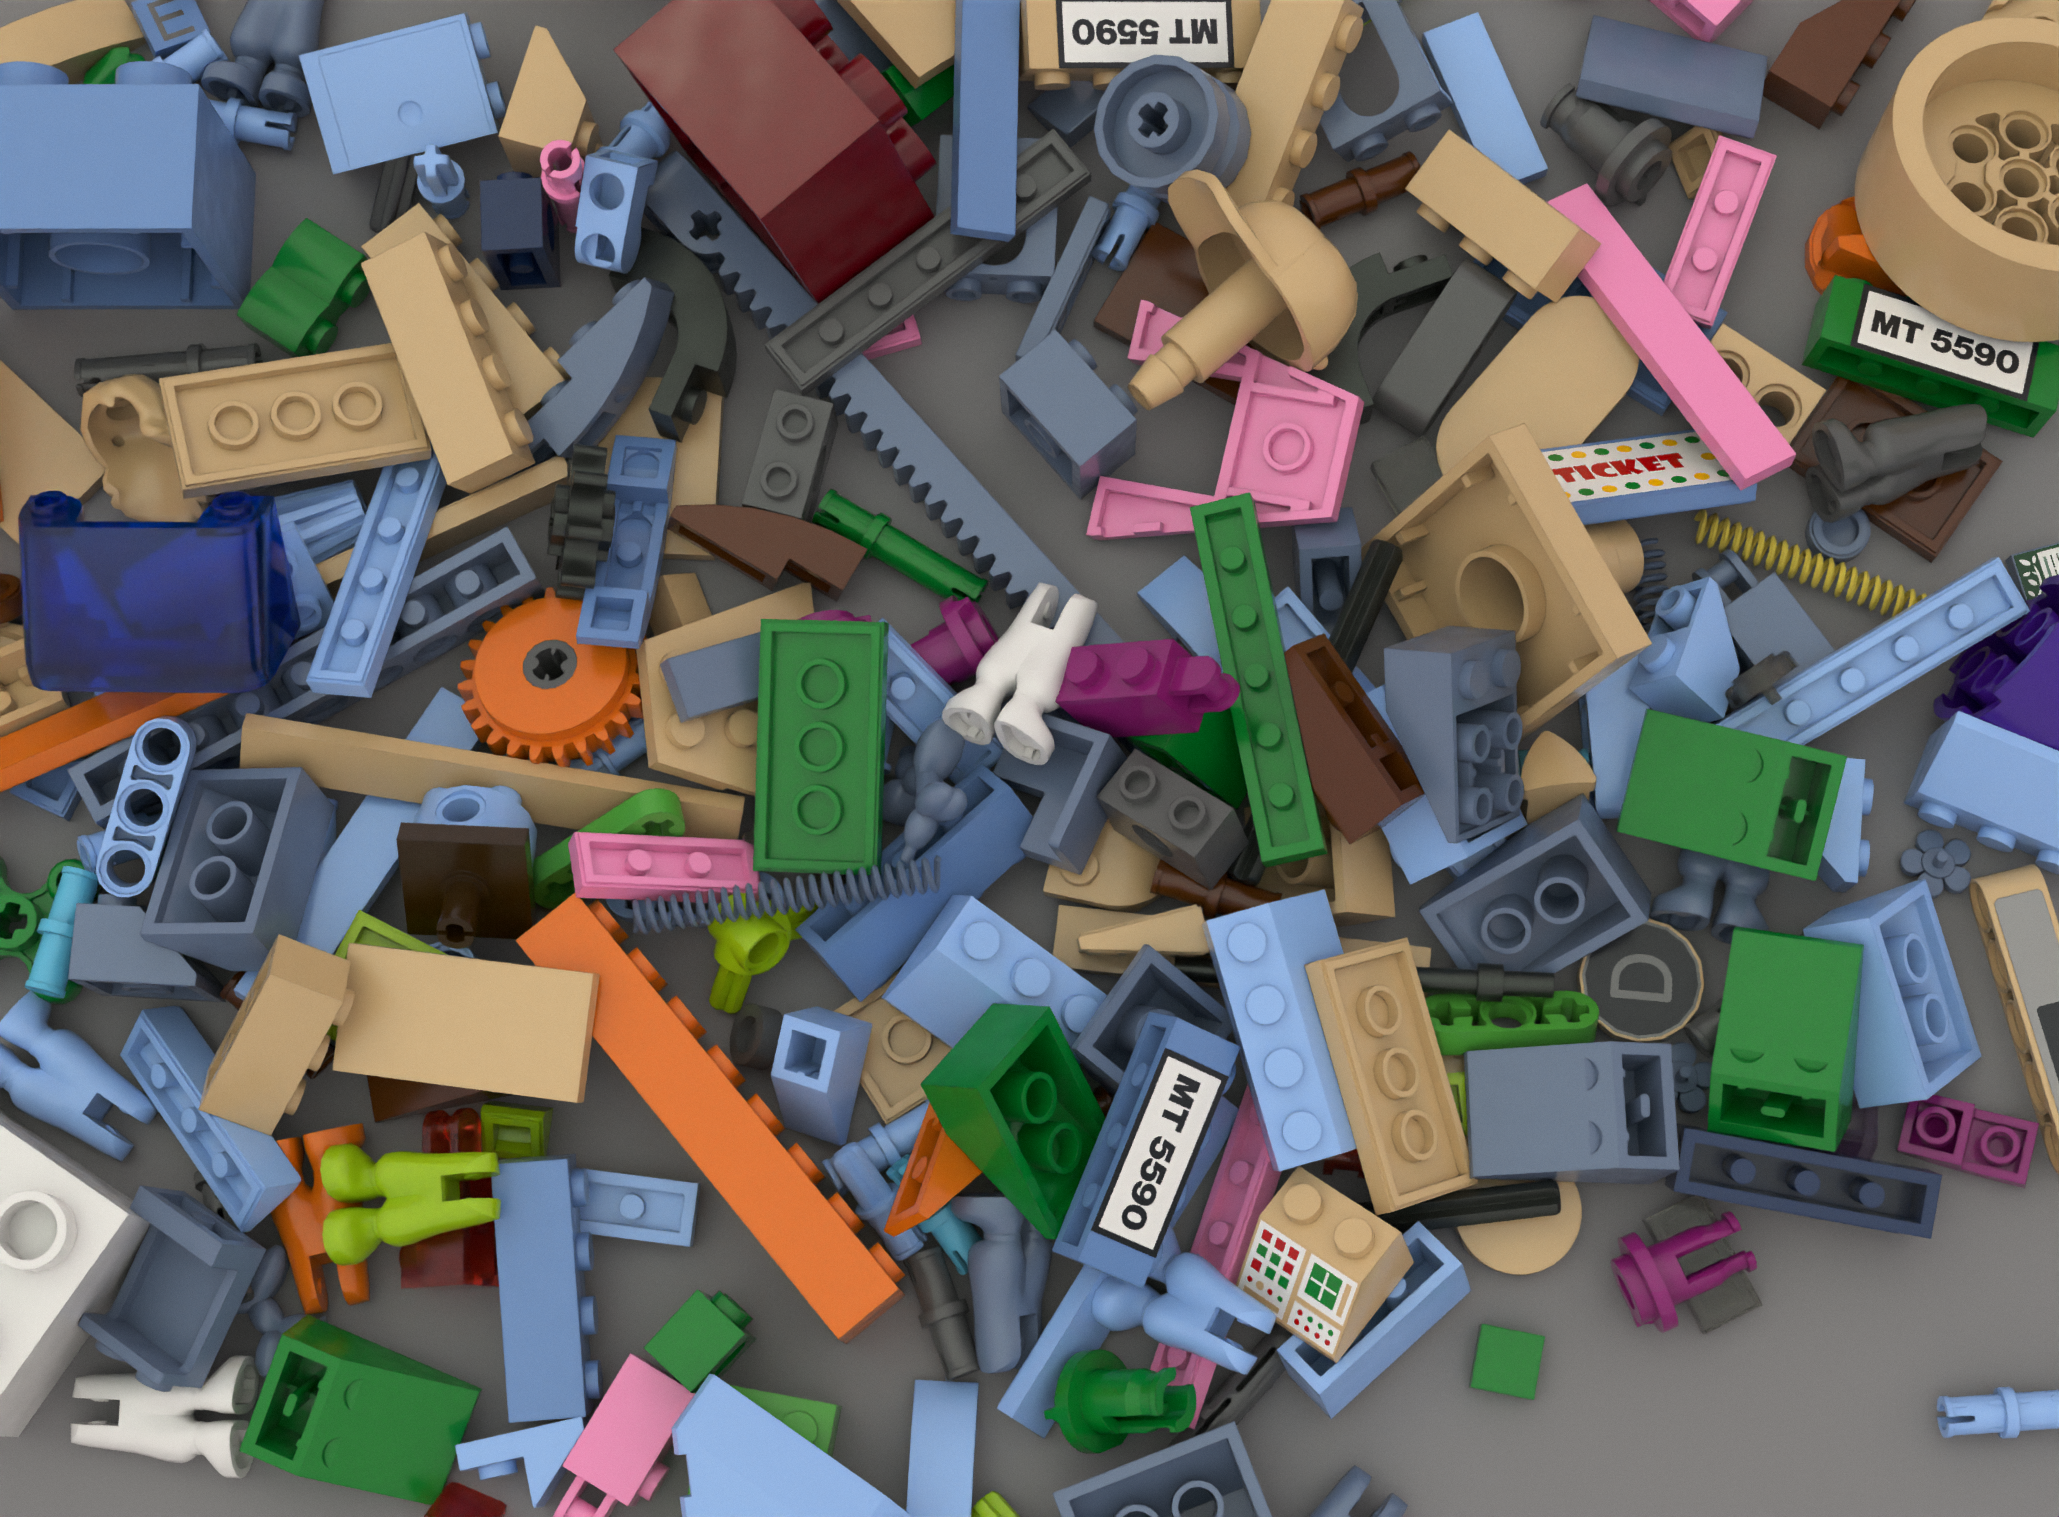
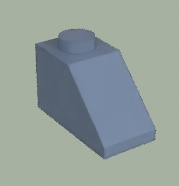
[1291,507,1364,650]

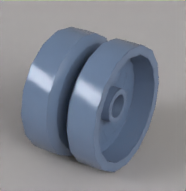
[1094,55,1251,204]

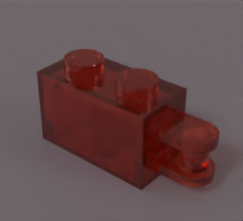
[399,1108,499,1291]

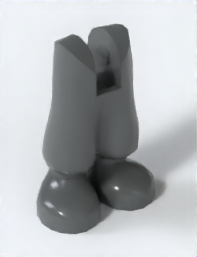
[1806,403,1987,523]

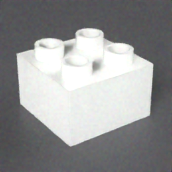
[0,1109,150,1437]

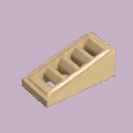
[1077,904,1210,957]

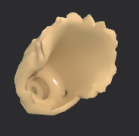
[80,374,216,532]

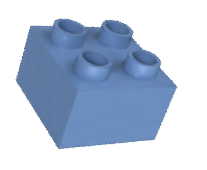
[0,61,256,310]

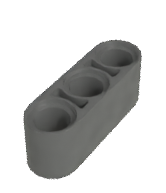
[1372,258,1518,438]

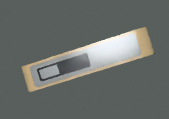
[1969,864,2059,1175]

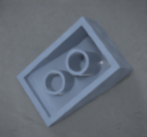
[1419,793,1651,973]

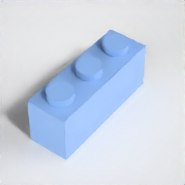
[1277,1221,1471,1419]

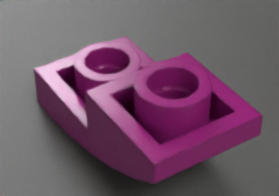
[1897,1095,2039,1188]

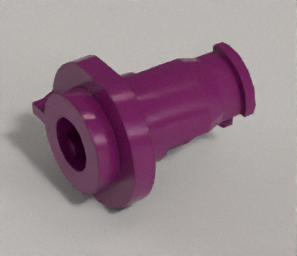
[911,595,1000,685]
[1610,1211,1757,1333]

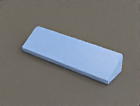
[120,1006,301,1233]

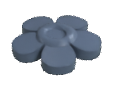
[1900,829,1971,899]
[1671,1042,1712,1114]

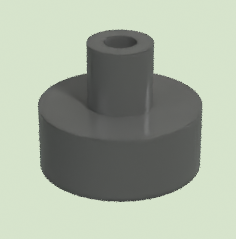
[730,1004,783,1070]

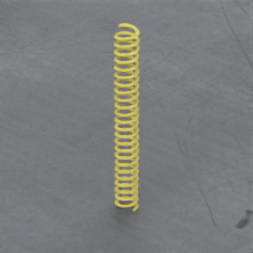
[1694,509,1927,617]

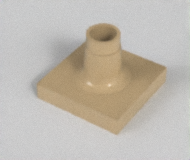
[1361,423,1652,742]

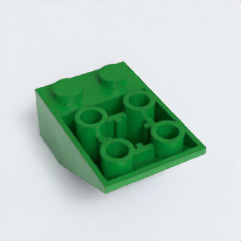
[1616,709,1847,881]
[1707,926,1864,1152]
[239,1314,482,1506]

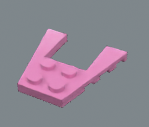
[1086,300,1365,541]

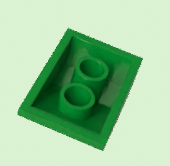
[920,1003,1106,1240]

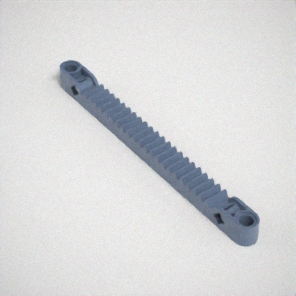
[643,150,1151,758]

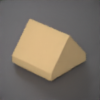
[1668,126,1723,199]
[649,573,712,636]

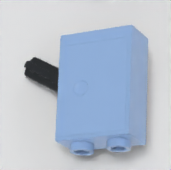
[299,12,507,233]

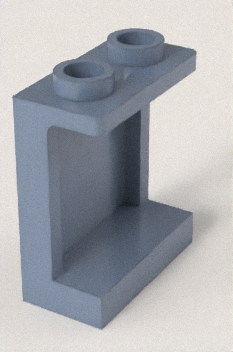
[78,1185,266,1392]

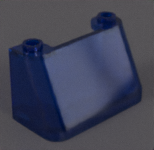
[18,491,301,693]

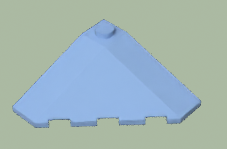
[671,1374,912,1517]

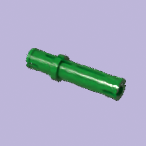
[812,489,989,603]

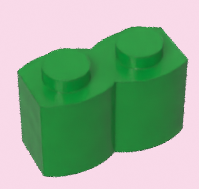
[237,218,371,358]

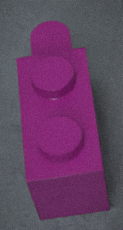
[1055,639,1240,738]

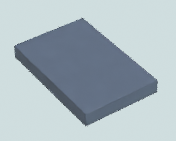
[1575,15,1768,139]

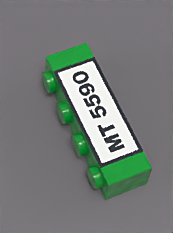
[1802,275,2059,438]

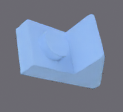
[455,1416,590,1508]

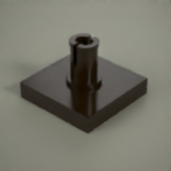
[396,822,537,949]

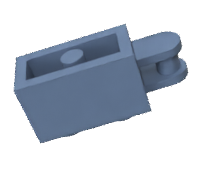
[1692,549,1835,701]

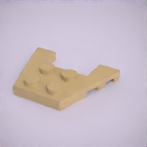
[636,583,814,797]

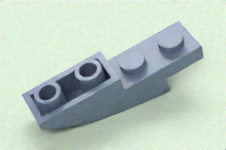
[504,277,674,480]

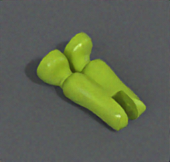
[320,1143,501,1266]

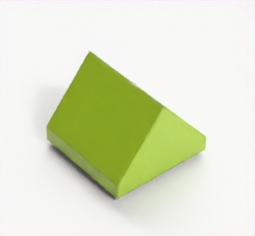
[481,1101,553,1159]

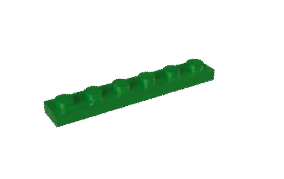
[1190,492,1328,868]

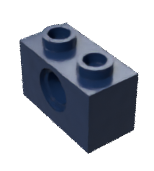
[480,172,560,290]

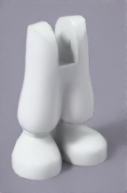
[942,582,1098,765]
[70,1355,259,1478]

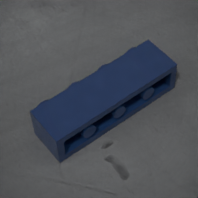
[1665,1123,1942,1239]

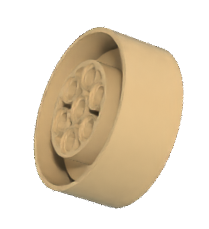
[1855,17,2059,342]

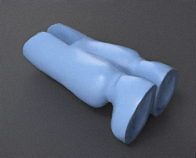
[0,991,158,1162]
[1092,1225,1277,1375]

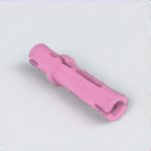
[540,140,585,233]

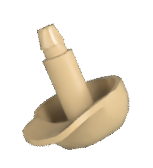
[1128,169,1358,411]

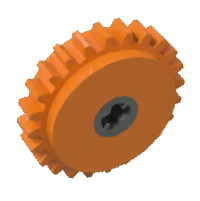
[458,587,647,767]

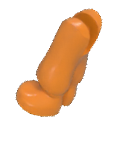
[270,1123,371,1315]

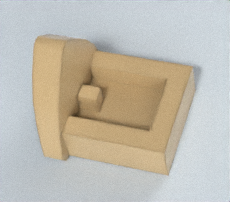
[1520,731,1596,829]

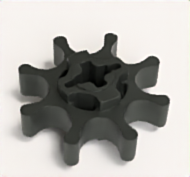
[547,444,616,601]

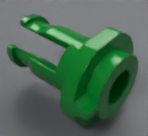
[1044,1349,1197,1454]

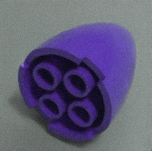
[1933,575,2059,751]

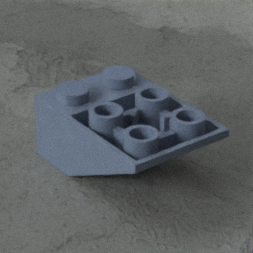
[1384,626,1524,843]
[1464,1041,1680,1184]

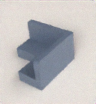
[993,701,1127,875]

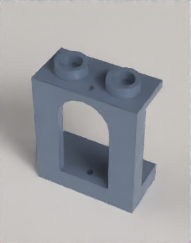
[1320,0,1453,162]
[936,135,1058,303]

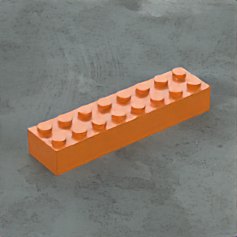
[515,893,906,1344]

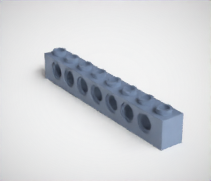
[67,526,545,830]

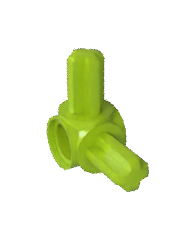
[707,892,819,1014]

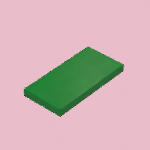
[753,619,889,875]

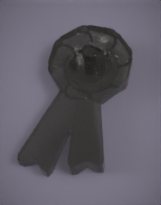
[1709,651,1799,724]

